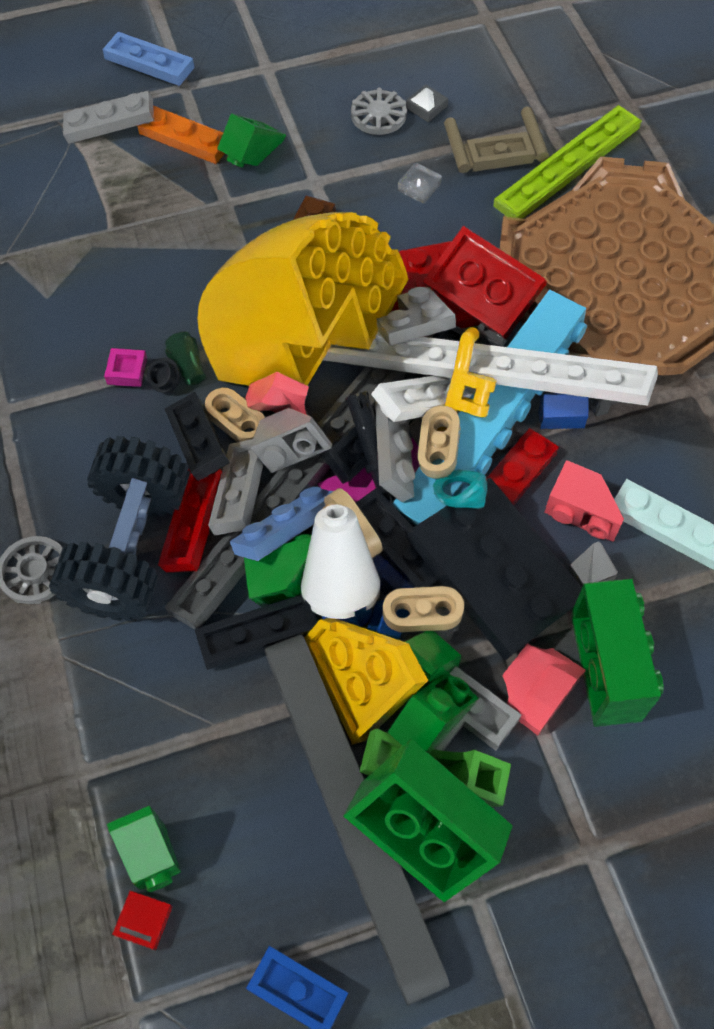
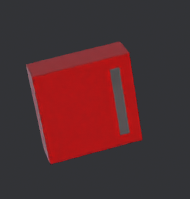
[112,890,173,951]

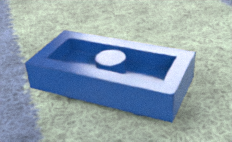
[246,946,349,1029]

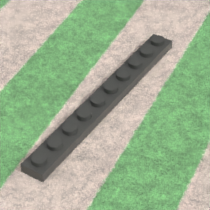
[165,366,408,629]

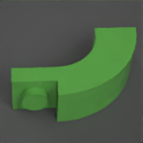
[359,729,511,807]

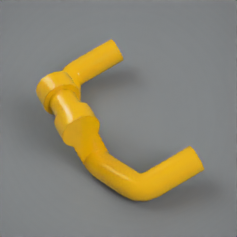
[437,327,497,432]

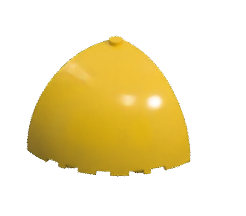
[197,212,408,386]

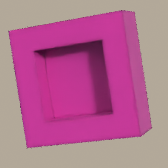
[104,348,147,387]

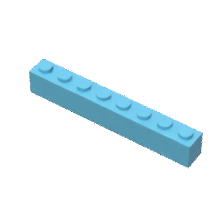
[392,289,587,526]

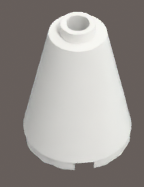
[301,504,380,619]

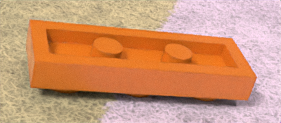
[137,105,225,164]

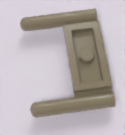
[444,106,549,173]

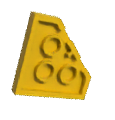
[304,618,428,745]

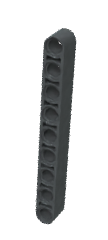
[264,634,450,1006]

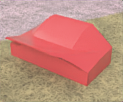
[246,372,309,415]
[502,643,586,735]

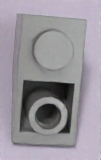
[250,408,332,473]

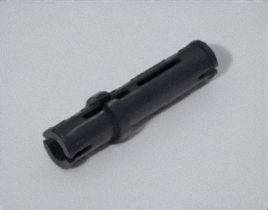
[345,391,396,501]

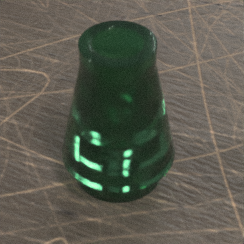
[165,332,206,386]

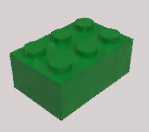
[570,579,664,727]
[343,739,513,903]

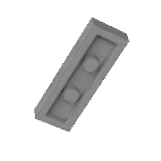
[63,90,154,144]
[375,400,415,502]
[208,439,264,535]

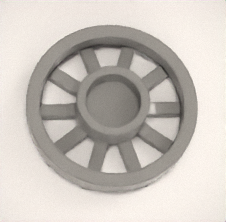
[351,87,407,135]
[0,536,62,604]

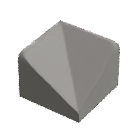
[569,541,618,587]

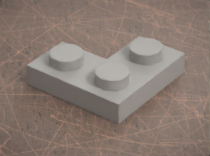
[376,287,456,346]
[435,666,522,751]

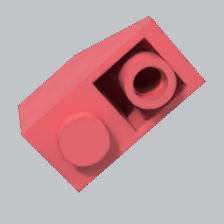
[544,460,624,542]

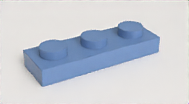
[102,32,195,86]
[230,487,333,561]

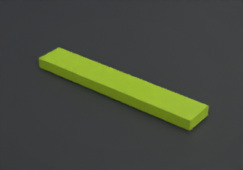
[493,105,642,219]

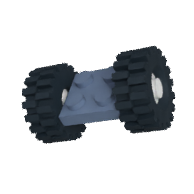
[49,436,190,621]

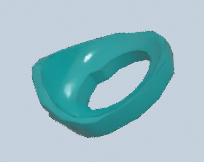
[433,470,487,509]

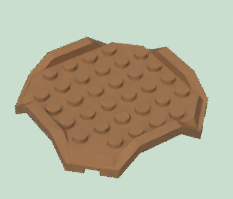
[500,156,714,376]

